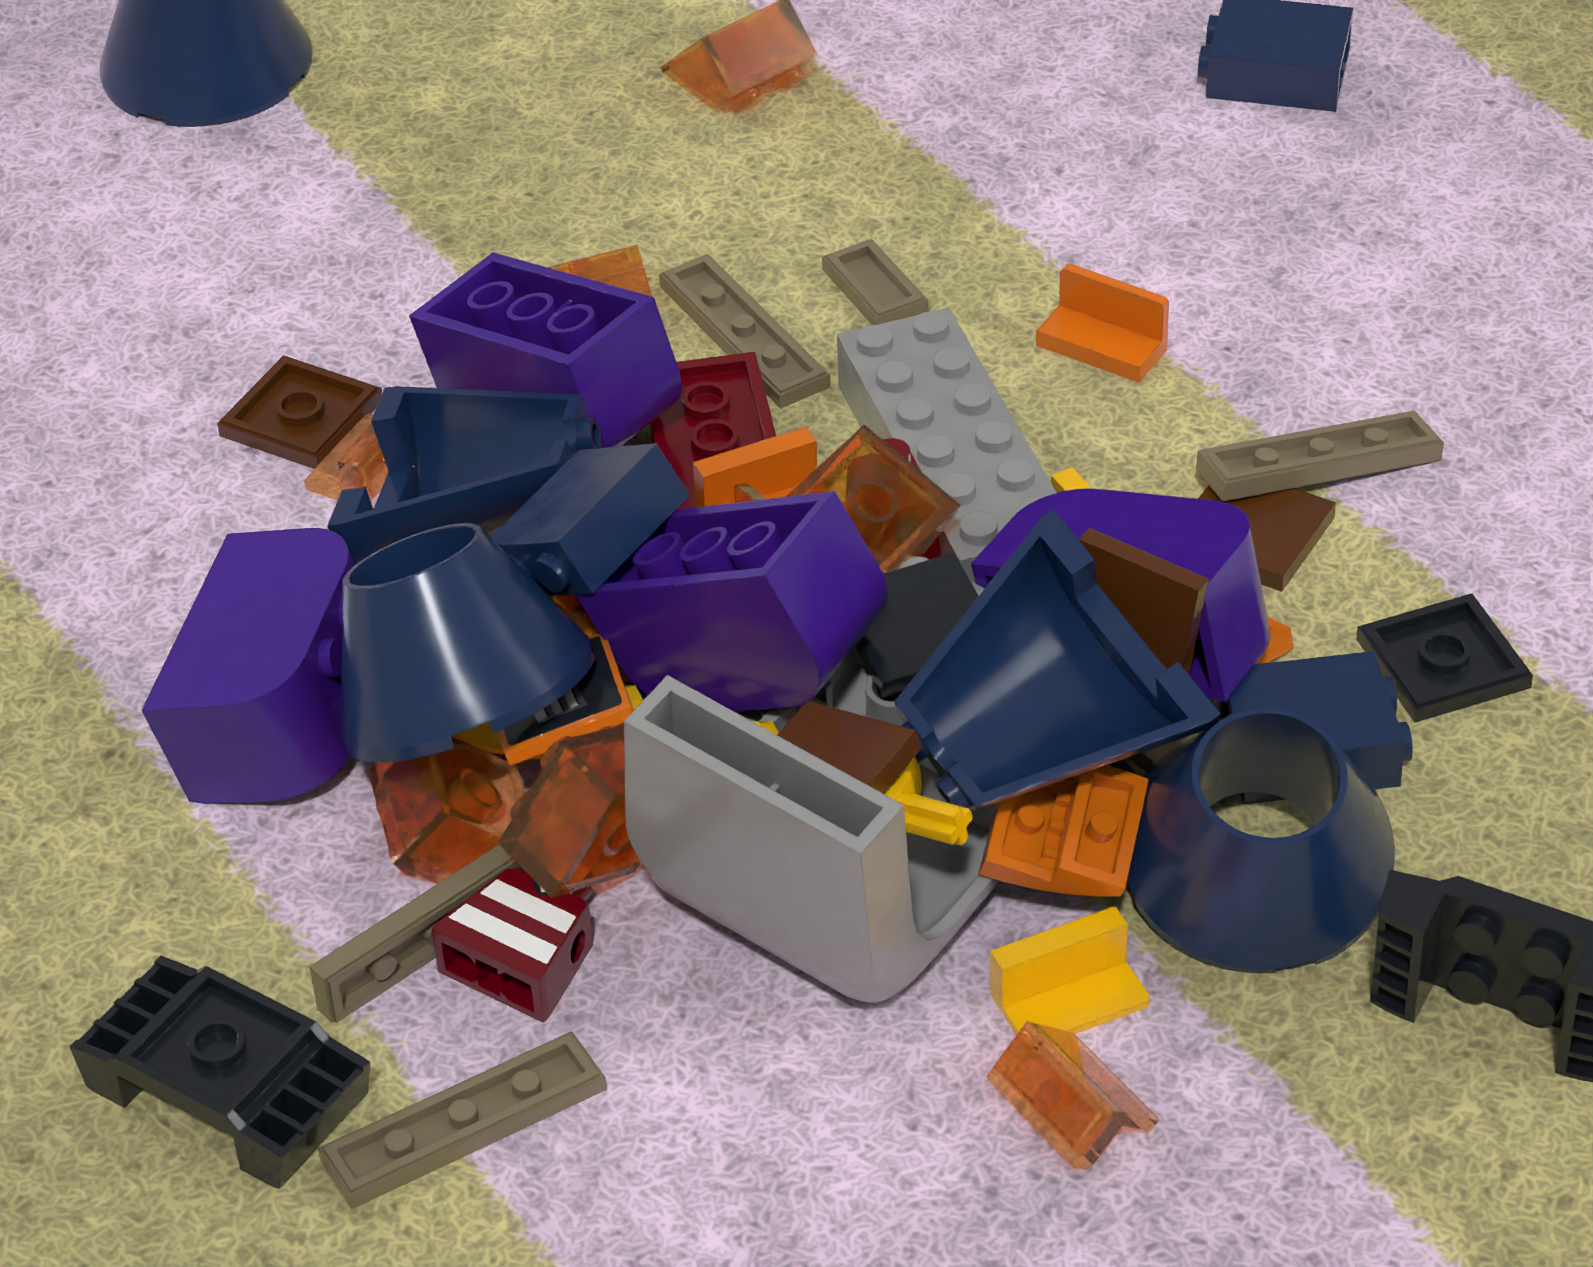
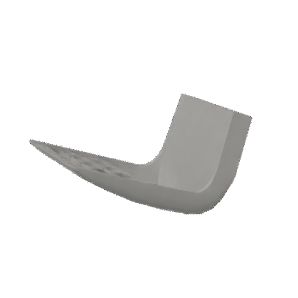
[624,556,1000,1004]

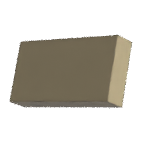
[822,239,928,325]

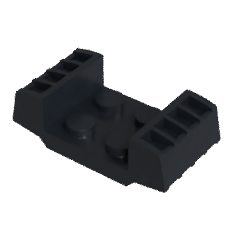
[1370,870,1593,1082]
[69,955,370,1189]

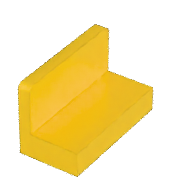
[990,906,1150,1050]

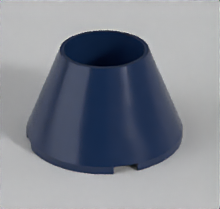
[99,0,312,127]
[341,523,595,762]
[1127,707,1395,974]

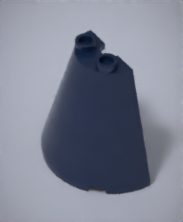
[327,386,602,564]
[894,509,1220,811]

